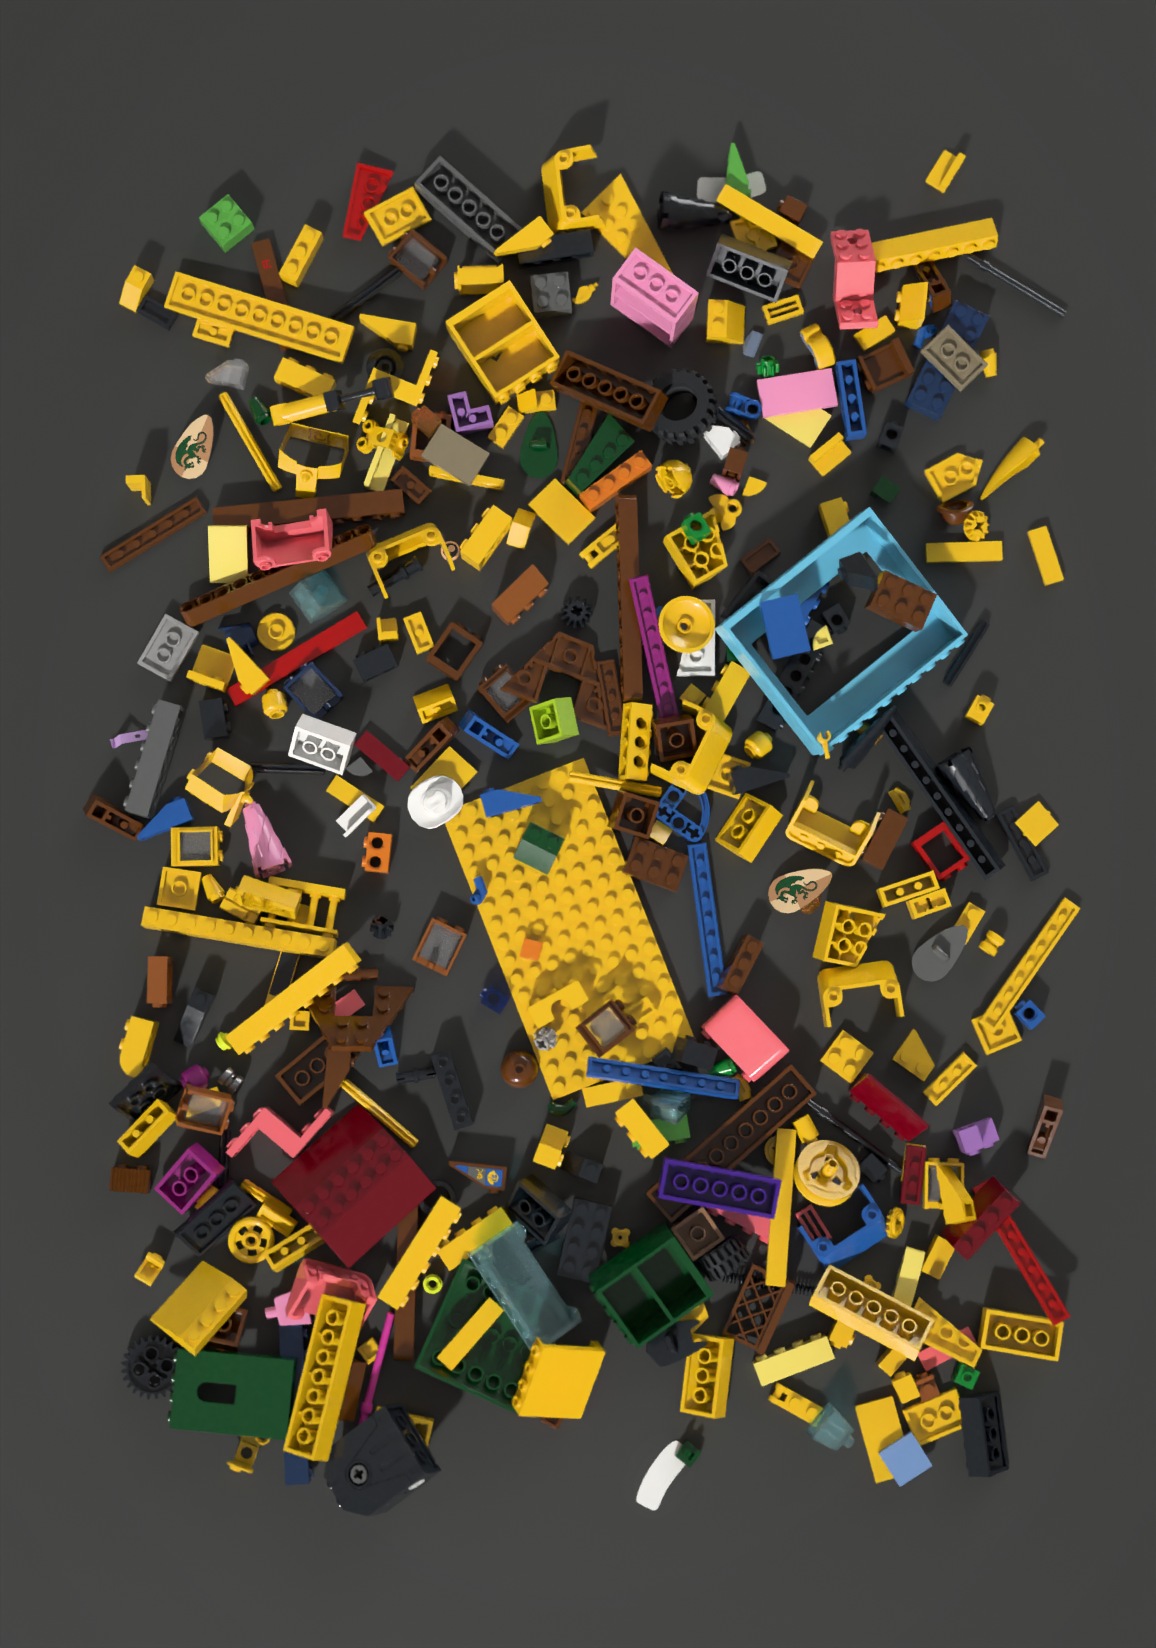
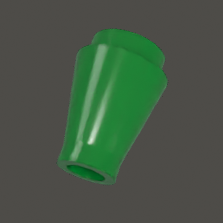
[708,1057,737,1077]

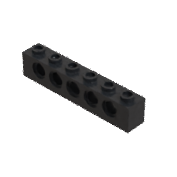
[756,619,832,732]

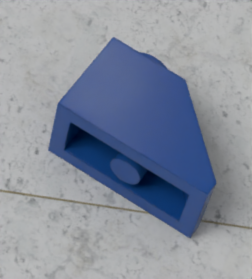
[374,1025,398,1068]

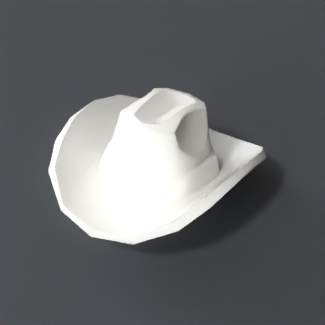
[407,775,464,829]

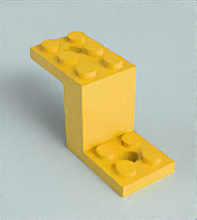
[352,350,439,425]

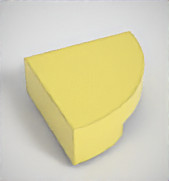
[813,625,833,650]

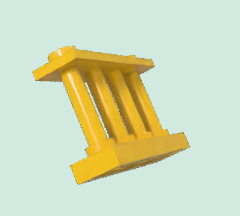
[260,876,346,938]

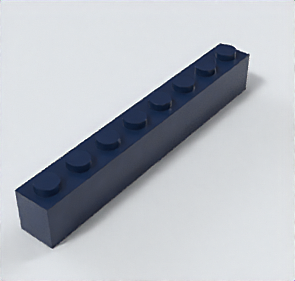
[279,1324,314,1485]

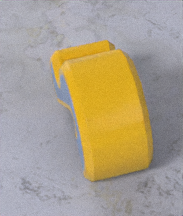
[800,323,836,370]

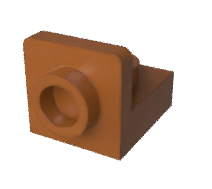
[913,1371,940,1402]

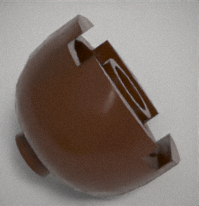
[500,1050,539,1088]

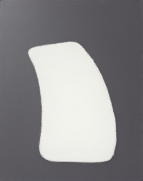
[697,171,766,202]
[636,1441,685,1510]

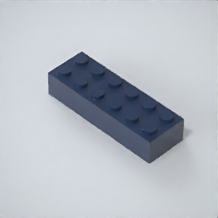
[904,300,990,422]

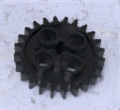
[121,1334,179,1399]

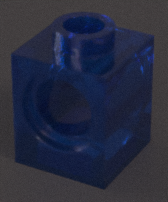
[479,986,510,1014]

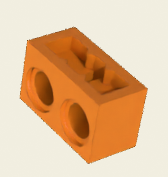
[362,832,393,874]

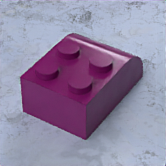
[154,1142,225,1215]

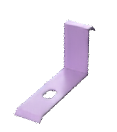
[110,730,148,748]

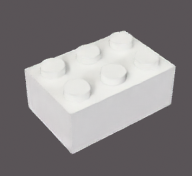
[288,714,357,775]

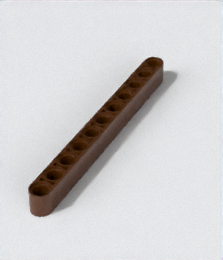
[615,495,643,702]
[179,524,377,627]

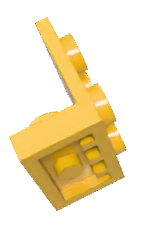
[186,645,235,693]

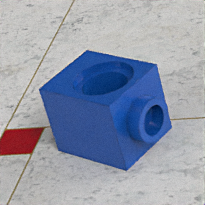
[1013,1000,1046,1030]

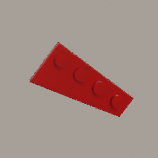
[342,163,394,241]

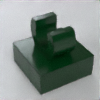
[674,1440,702,1468]

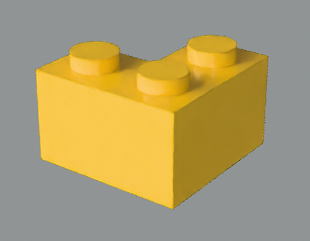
[533,1123,570,1170]

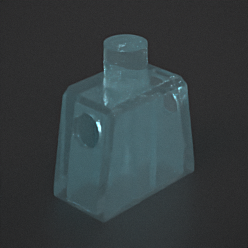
[642,1088,691,1124]
[806,1402,855,1451]

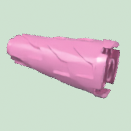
[243,801,292,878]

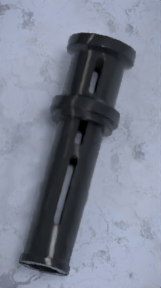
[367,556,423,597]

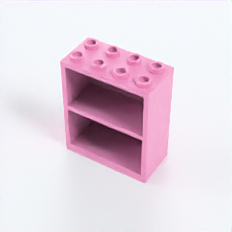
[610,248,698,348]

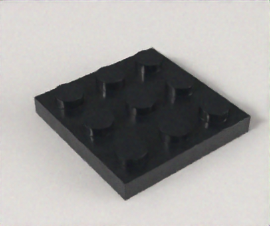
[109,1062,183,1123]

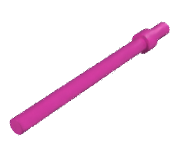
[358,1312,395,1425]

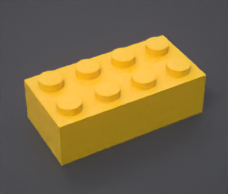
[977,1307,1064,1361]

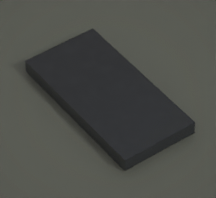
[173,1179,258,1258]

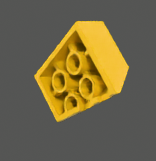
[663,509,728,590]
[236,875,302,920]
[813,901,886,967]

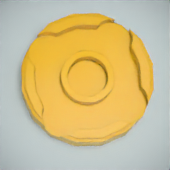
[257,613,295,651]

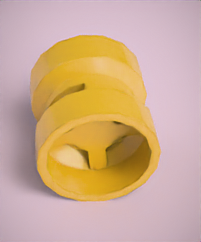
[978,930,1005,957]

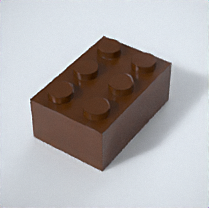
[864,570,937,632]

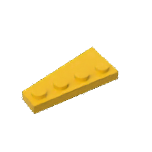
[914,1297,982,1368]

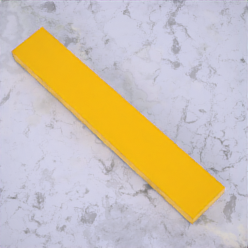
[716,184,823,259]

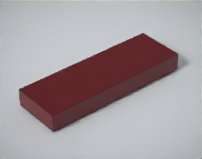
[354,730,410,782]
[899,1145,926,1206]

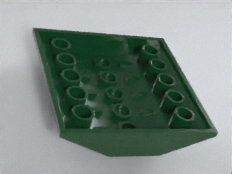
[414,1258,570,1415]

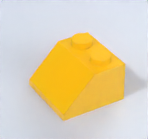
[894,282,928,330]
[706,299,745,344]

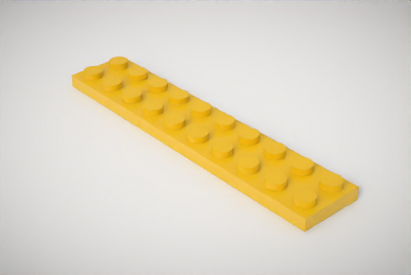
[164,272,355,364]

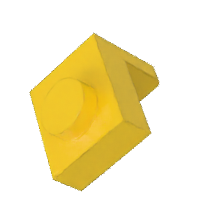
[134,1252,165,1287]

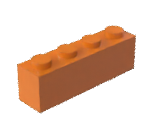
[579,450,652,513]

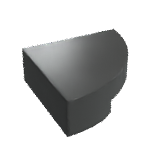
[346,757,373,776]

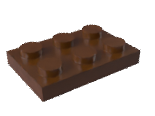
[622,836,689,892]

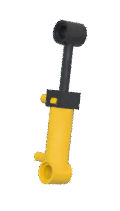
[269,377,394,426]

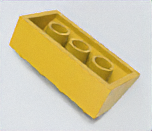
[680,1333,734,1419]

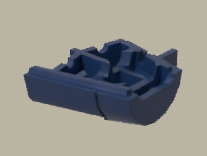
[218,622,258,656]

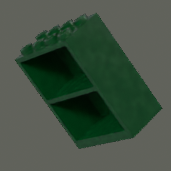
[587,1222,714,1349]

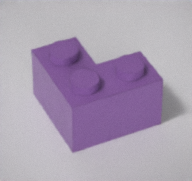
[447,391,494,436]
[952,1117,999,1156]

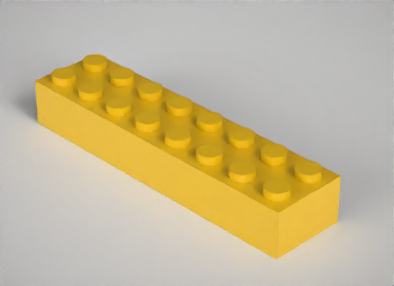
[283,1294,366,1461]

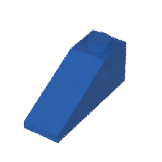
[458,709,520,760]
[480,787,542,818]
[137,796,195,841]

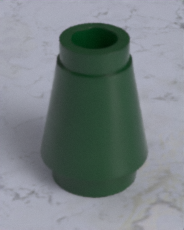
[248,396,272,426]

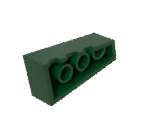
[564,414,635,496]

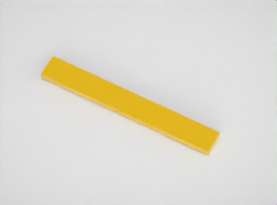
[978,897,1080,1033]
[765,1128,797,1287]

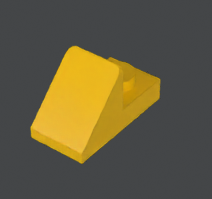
[516,389,556,414]

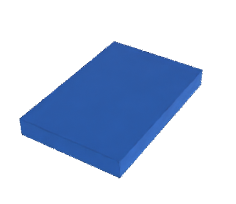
[759,594,811,660]

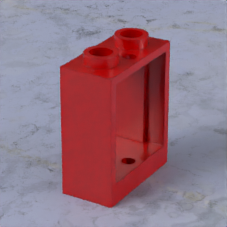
[910,821,970,882]

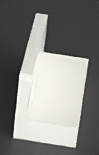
[336,794,377,838]

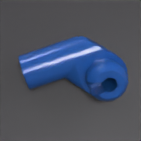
[913,324,937,348]
[470,876,488,905]

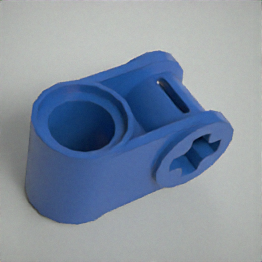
[724,392,762,421]

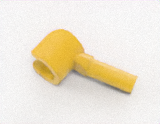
[817,731,831,759]

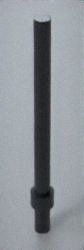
[967,253,1067,317]
[806,1099,903,1173]

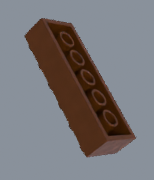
[549,350,668,432]

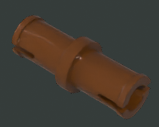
[341,967,378,983]

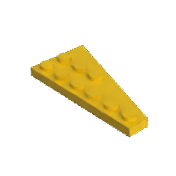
[581,174,673,274]

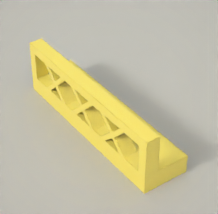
[364,413,409,492]

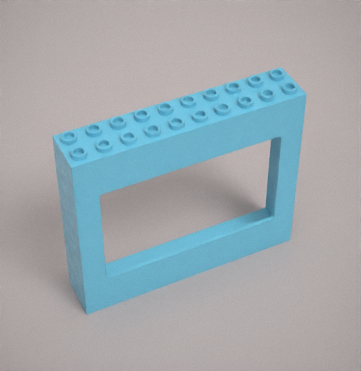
[715,507,968,756]

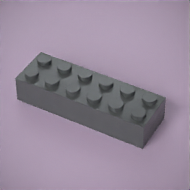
[414,156,522,264]
[123,699,186,820]

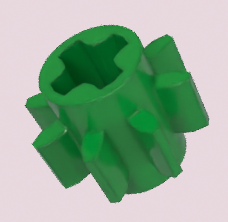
[756,356,779,379]

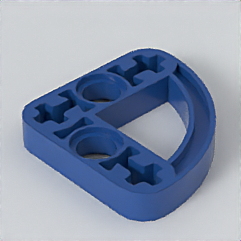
[656,784,710,843]

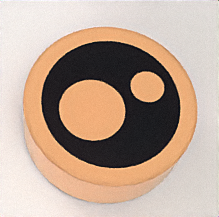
[441,541,460,561]

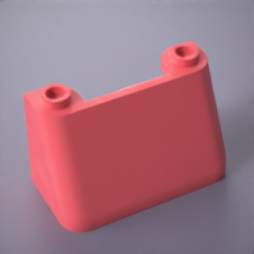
[251,508,333,570]
[701,994,789,1083]
[285,1258,377,1328]

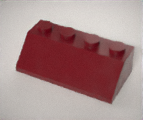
[941,1176,1022,1260]

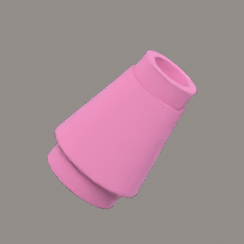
[710,473,740,496]

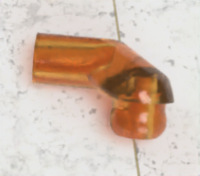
[801,895,820,914]

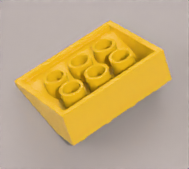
[150,1260,247,1356]

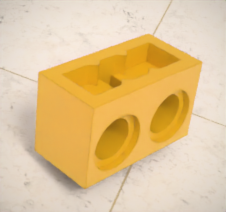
[906,888,951,920]

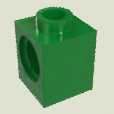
[681,512,711,545]
[951,1361,980,1390]

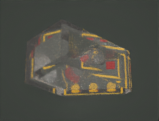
[205,359,249,390]

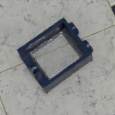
[283,662,344,720]

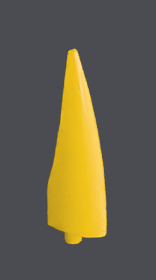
[980,437,1044,501]

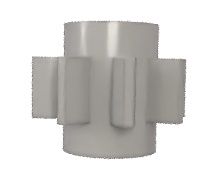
[533,1026,558,1051]

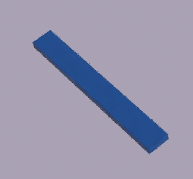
[687,842,727,997]
[586,1057,740,1100]

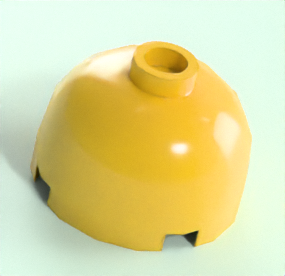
[655,459,693,499]

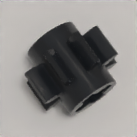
[369,915,394,939]

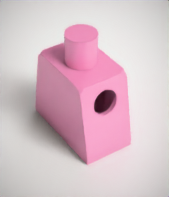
[265,1291,313,1326]

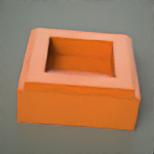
[519,938,543,962]

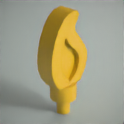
[572,282,598,304]

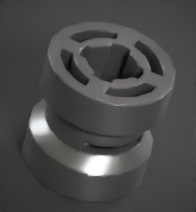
[218,1067,245,1094]

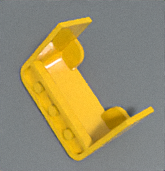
[541,145,606,235]
[366,523,455,599]
[650,699,732,795]
[786,780,881,867]
[817,961,904,1027]

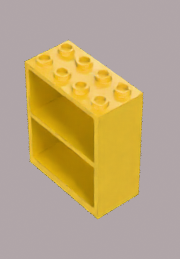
[446,280,560,405]

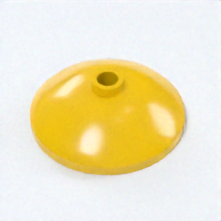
[658,596,715,653]

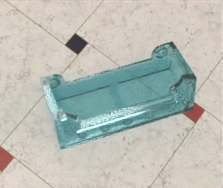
[468,1221,583,1351]

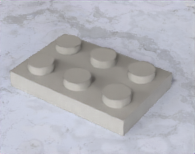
[137,614,199,682]

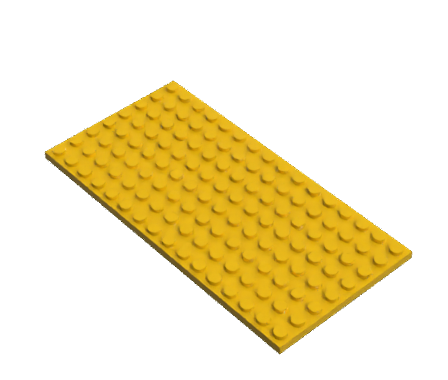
[445,758,694,1100]

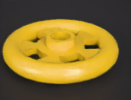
[228,1217,275,1264]

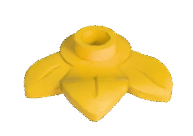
[709,494,742,531]

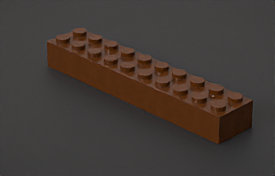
[645,1064,817,1223]

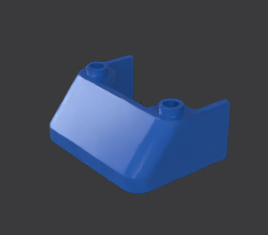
[796,1183,887,1269]

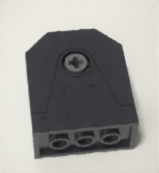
[324,1403,442,1517]

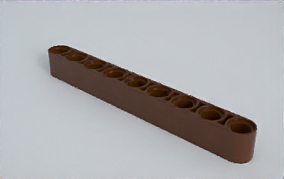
[394,1205,419,1361]

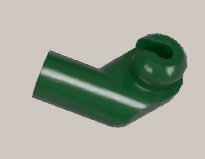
[547,1098,577,1116]

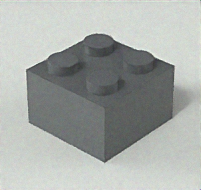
[530,272,572,319]

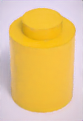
[792,1114,819,1145]

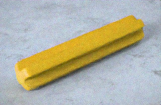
[240,1179,292,1215]

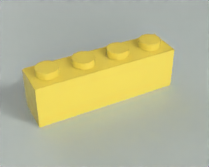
[752,1333,835,1386]

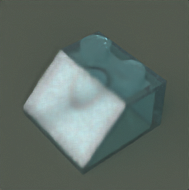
[289,570,347,624]

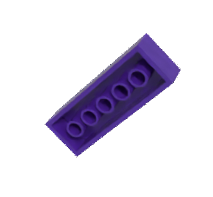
[657,1157,781,1219]

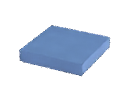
[878,1431,933,1487]

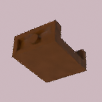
[856,338,914,394]

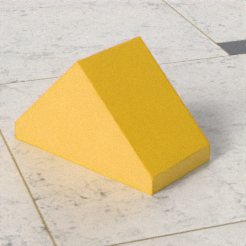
[506,508,536,550]

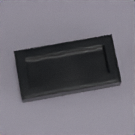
[136,295,179,331]

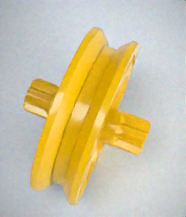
[793,1140,860,1206]

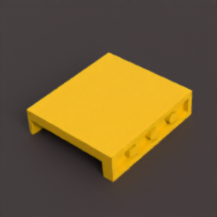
[512,1337,606,1419]

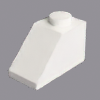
[703,425,741,460]

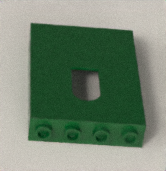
[167,1347,297,1440]

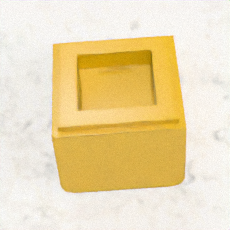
[649,820,673,846]

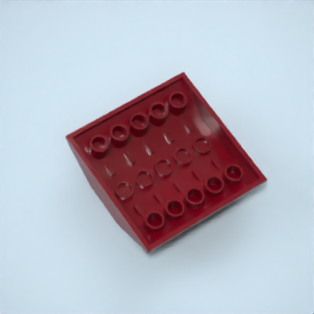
[271,1103,436,1268]

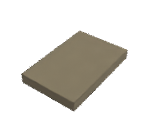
[921,325,988,392]
[421,424,490,487]

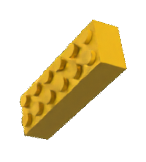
[809,1264,935,1361]

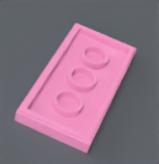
[756,368,838,418]

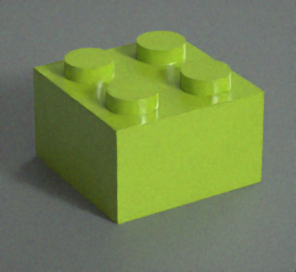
[529,697,579,745]

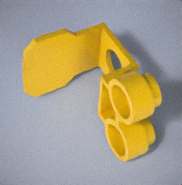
[356,419,408,460]
[226,1436,270,1473]

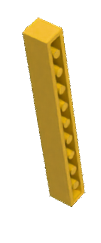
[141,906,337,959]

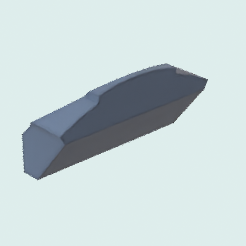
[743,330,763,357]

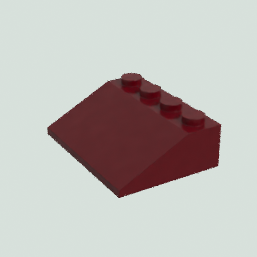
[847,1073,929,1141]

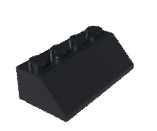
[959,1391,1009,1477]

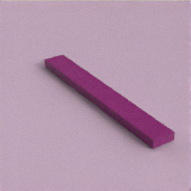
[629,574,679,718]

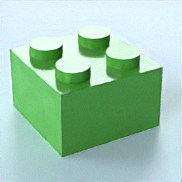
[199,194,255,253]

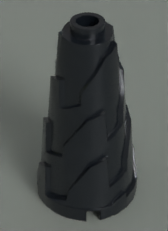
[657,191,732,230]
[937,746,996,821]

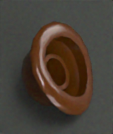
[936,500,974,525]

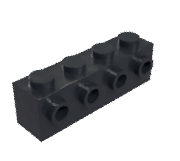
[517,228,594,269]

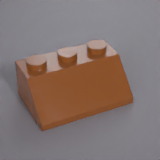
[492,564,549,626]

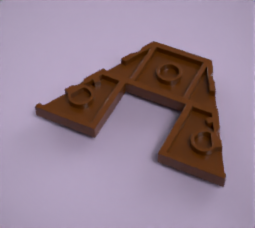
[500,632,607,730]
[307,986,414,1052]

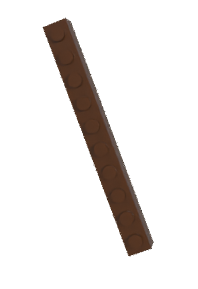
[212,489,405,534]

